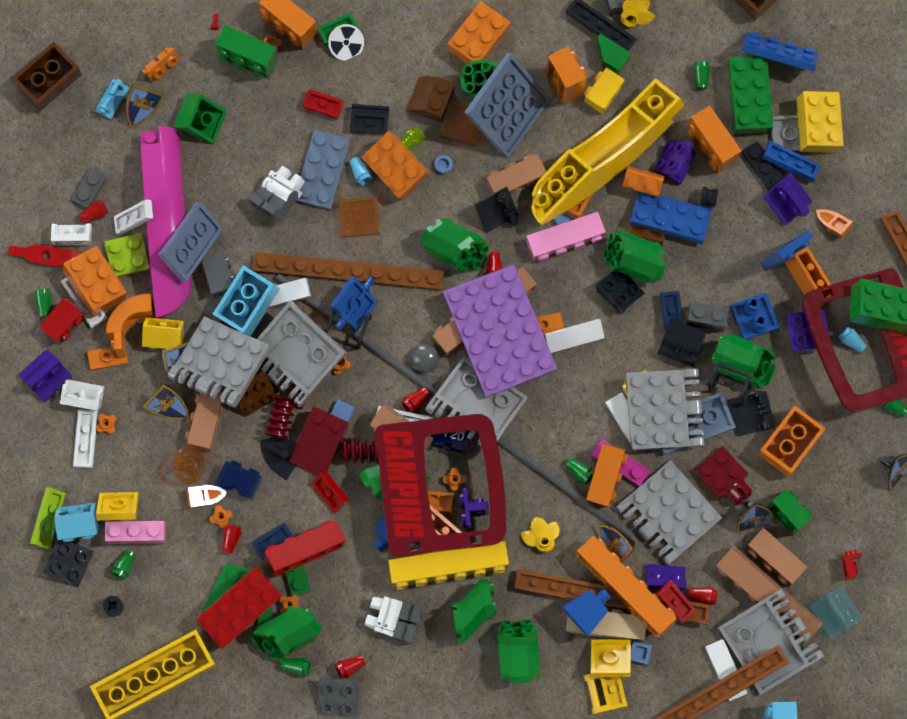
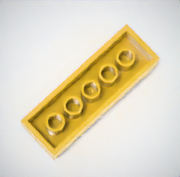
[388,541,509,590]
[90,630,216,719]

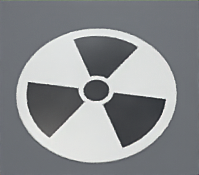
[328,24,364,61]

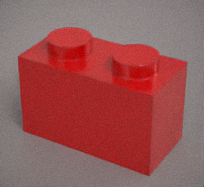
[39,298,86,343]

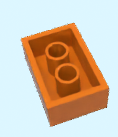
[259,0,317,49]
[447,1,511,64]
[545,46,587,106]
[687,105,742,173]
[361,131,431,200]
[62,246,127,318]
[757,405,826,477]

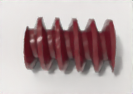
[264,396,297,439]
[342,438,379,464]

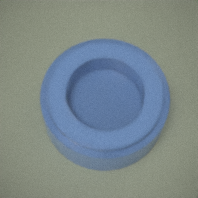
[434,155,453,175]

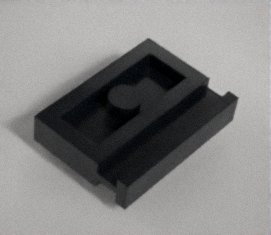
[350,104,389,135]

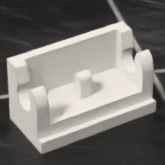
[51,224,92,245]
[60,379,104,411]

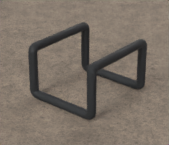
[325,310,372,350]
[707,363,752,405]

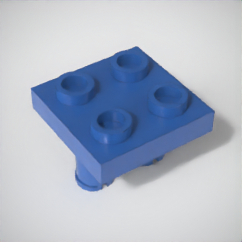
[730,293,780,340]

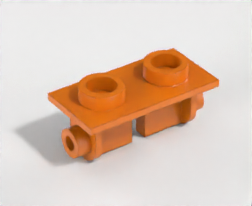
[142,47,180,83]

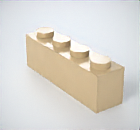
[565,609,646,642]

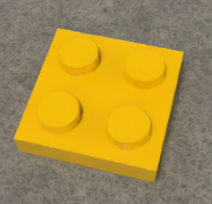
[96,492,139,521]
[591,639,631,677]

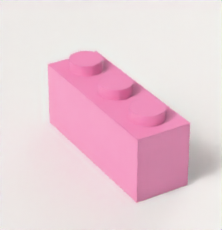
[105,521,166,544]

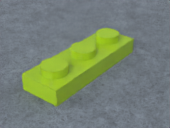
[30,487,66,549]

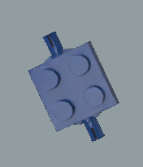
[330,277,377,332]

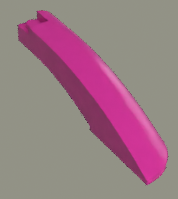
[141,126,192,318]

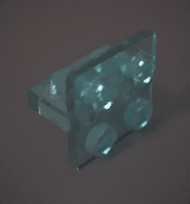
[810,586,863,639]

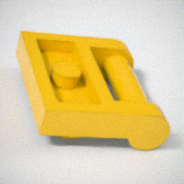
[583,674,627,714]

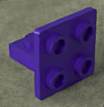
[653,140,697,185]
[763,173,812,225]
[787,310,829,354]
[19,350,73,402]
[460,488,489,532]
[645,564,686,594]

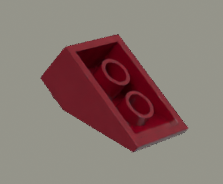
[289,406,349,476]

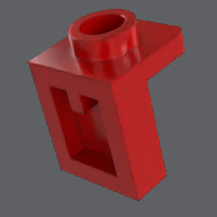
[841,550,863,581]

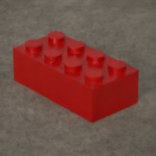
[196,565,283,649]

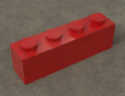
[264,520,346,578]

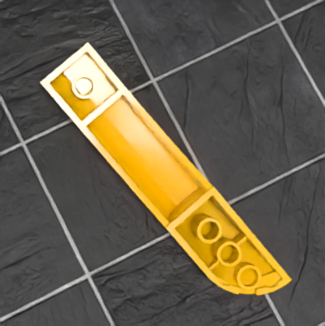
[531,78,685,225]

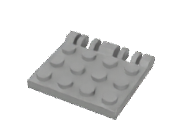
[257,301,347,407]
[168,316,271,408]
[425,356,528,446]
[625,369,705,450]
[616,460,722,565]
[718,588,824,695]

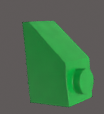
[597,34,631,75]

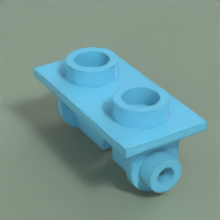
[94,79,129,119]

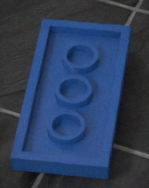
[742,32,818,72]
[630,191,712,245]
[761,230,813,269]

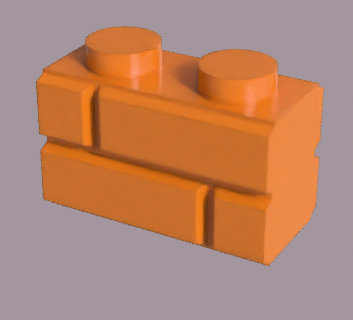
[622,166,664,197]

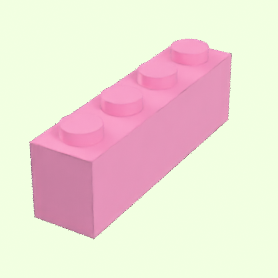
[526,212,606,262]

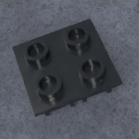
[474,186,519,234]
[595,271,645,314]
[657,319,707,367]
[729,390,776,436]
[43,539,94,587]

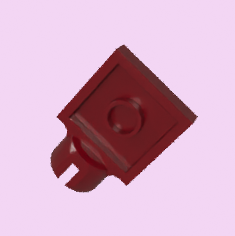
[694,446,752,506]

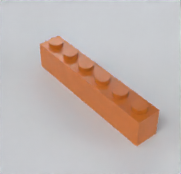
[576,536,677,639]

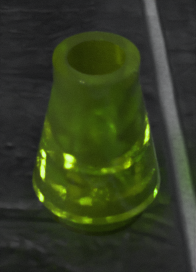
[401,126,426,149]

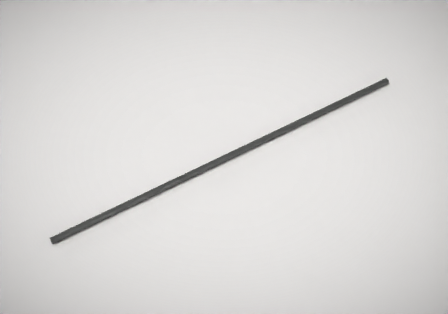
[275,274,634,540]

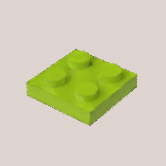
[104,233,150,278]

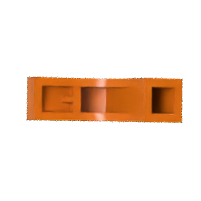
[106,293,155,357]

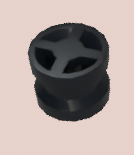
[700,186,718,207]
[103,596,124,617]

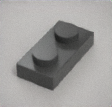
[71,167,107,209]

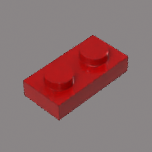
[302,89,344,120]
[311,470,349,513]
[655,580,696,623]

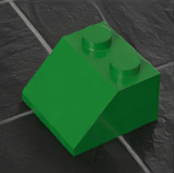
[173,93,227,144]
[767,489,812,535]

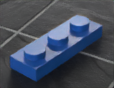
[762,141,820,183]

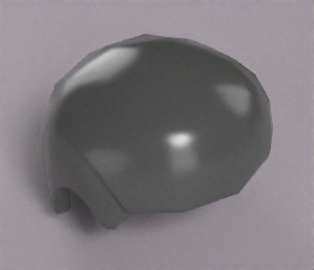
[410,344,439,373]

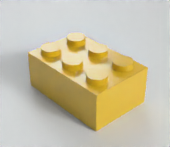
[796,91,844,153]

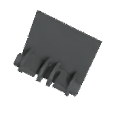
[317,677,359,718]

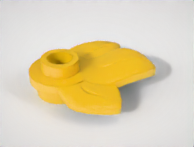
[620,0,655,27]
[521,517,560,553]

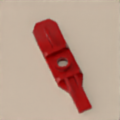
[8,244,82,268]

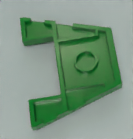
[201,565,273,627]

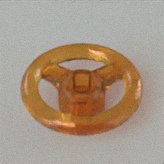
[174,445,205,484]

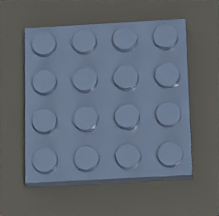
[464,53,550,158]

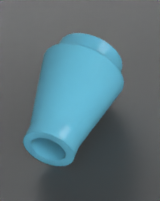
[349,157,373,186]
[838,326,867,353]

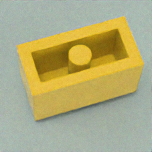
[584,67,625,114]
[142,317,184,349]

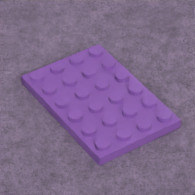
[443,265,557,398]

